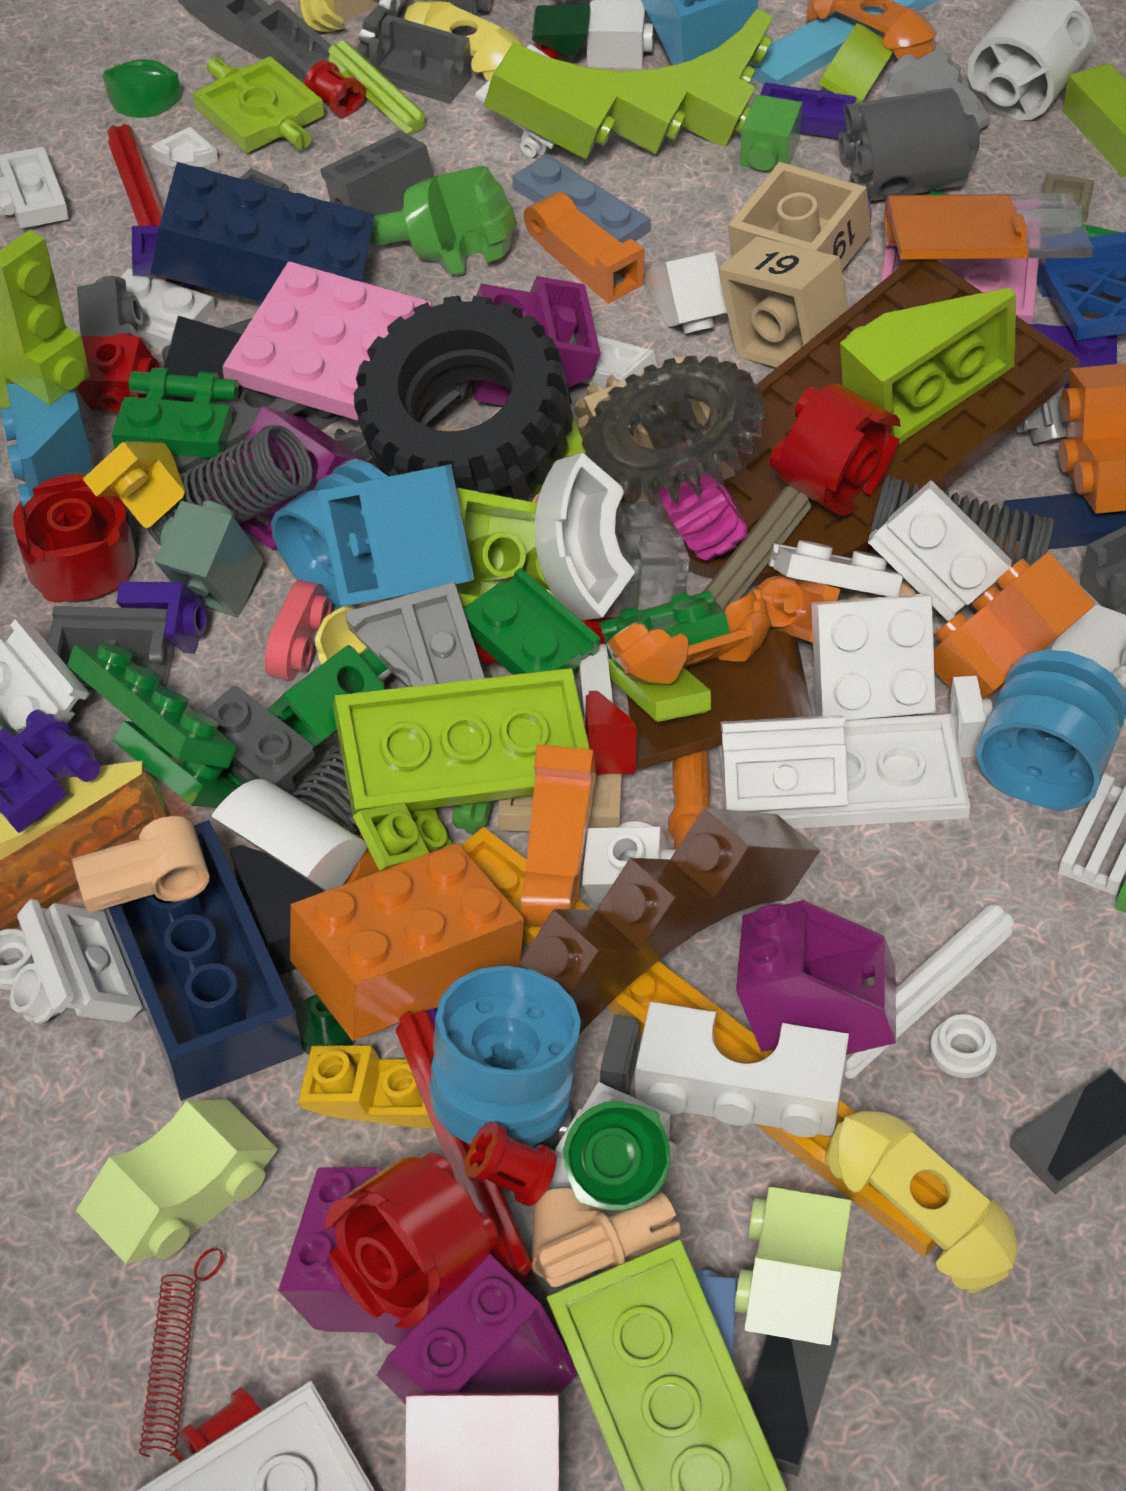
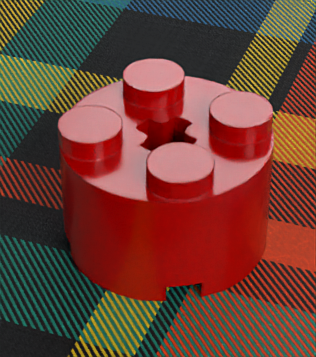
[769,383,901,516]
[13,474,136,603]
[325,1153,498,1329]

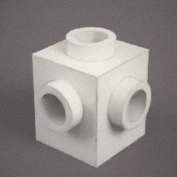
[582,821,677,910]

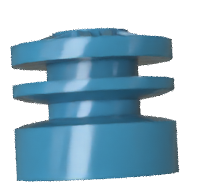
[271,458,388,609]
[976,649,1126,811]
[429,966,581,1147]

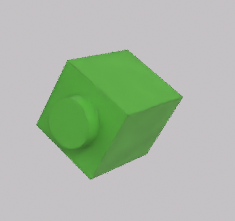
[740,94,803,171]

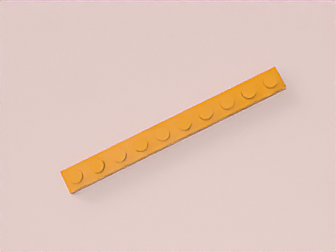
[460,826,948,1258]

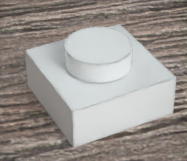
[948,676,993,758]

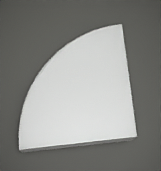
[151,127,218,167]

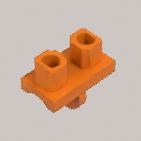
[758,572,841,642]

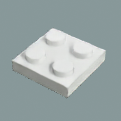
[811,594,936,720]

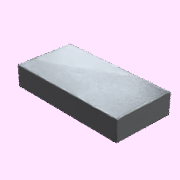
[1010,1067,1126,1195]
[746,1334,839,1477]

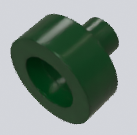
[295,994,356,1055]

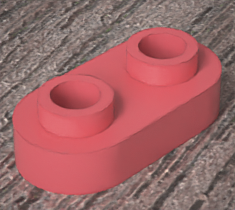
[265,579,332,681]

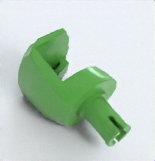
[370,165,517,277]

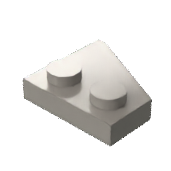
[345,582,485,687]

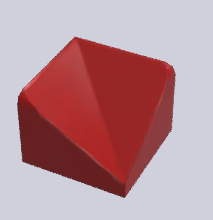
[585,691,637,774]

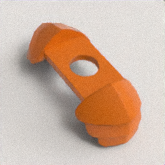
[805,0,937,59]
[607,588,772,684]

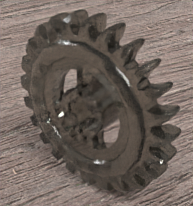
[582,355,767,507]

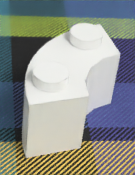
[534,452,635,621]

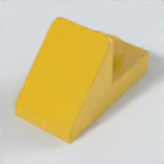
[83,442,185,528]

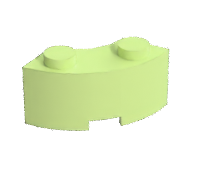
[76,1099,278,1264]
[735,1187,852,1345]

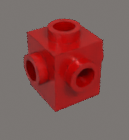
[75,333,160,413]

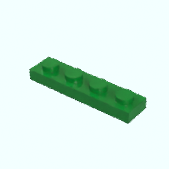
[67,643,237,768]

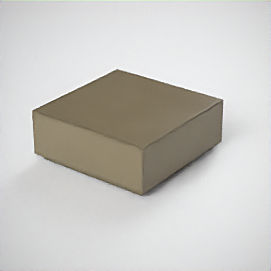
[1037,173,1095,222]

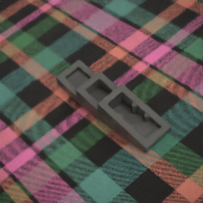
[178,0,331,81]

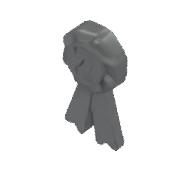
[356,0,408,59]

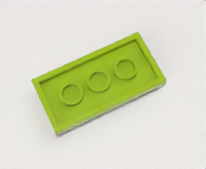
[333,668,596,816]
[547,1239,787,1491]

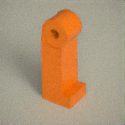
[524,192,644,304]
[521,744,596,928]

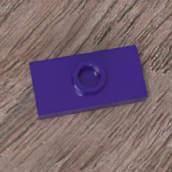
[760,83,857,138]

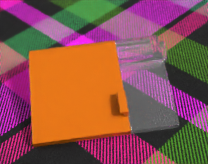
[884,193,1093,260]

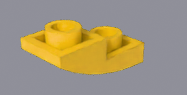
[298,1045,434,1129]

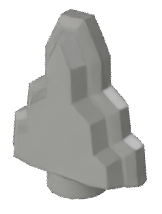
[879,49,991,130]

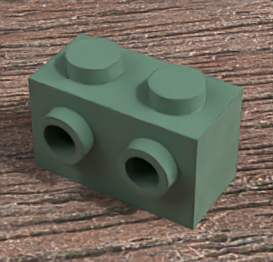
[154,500,264,618]

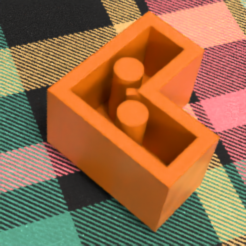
[1059,363,1126,514]
[934,551,1096,699]

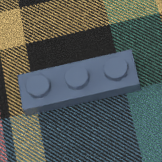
[512,154,650,243]

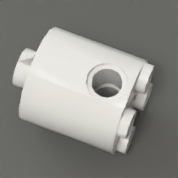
[967,0,1097,121]

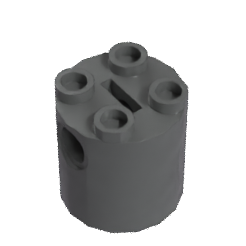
[838,88,980,201]

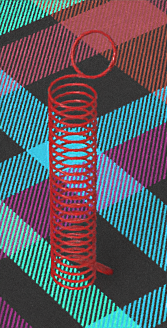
[138,1247,224,1462]

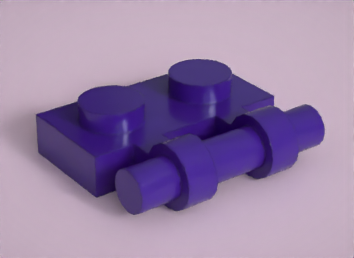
[0,709,100,833]

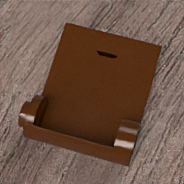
[627,630,813,770]

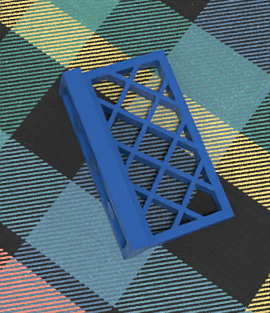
[1036,232,1126,340]

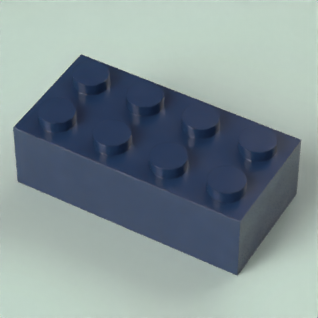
[150,162,375,302]
[104,820,303,1101]

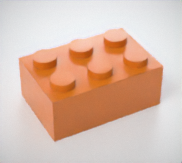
[290,843,524,1041]

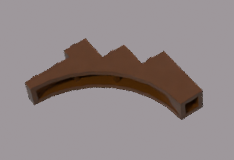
[520,808,820,1035]

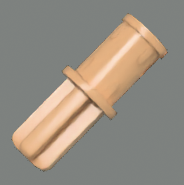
[537,1193,681,1287]

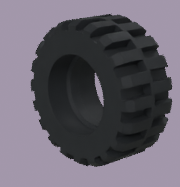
[354,295,573,500]

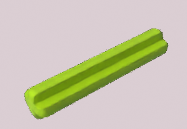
[328,40,426,136]

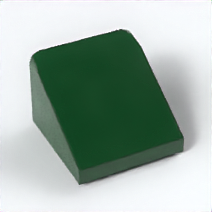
[532,4,590,58]

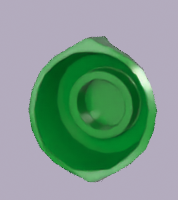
[102,59,182,118]
[563,1102,670,1210]

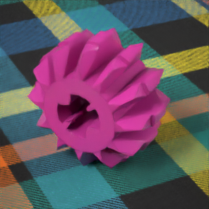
[659,462,747,561]

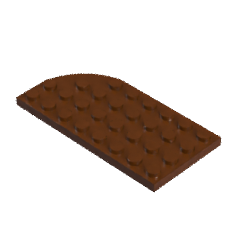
[616,259,1080,585]

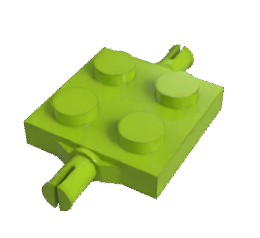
[192,55,325,154]

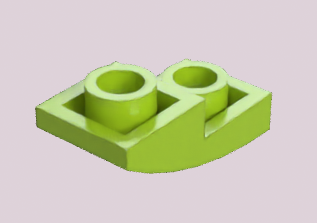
[818,23,894,103]
[353,802,452,871]

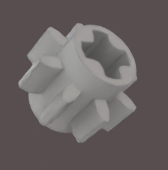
[1017,387,1067,444]

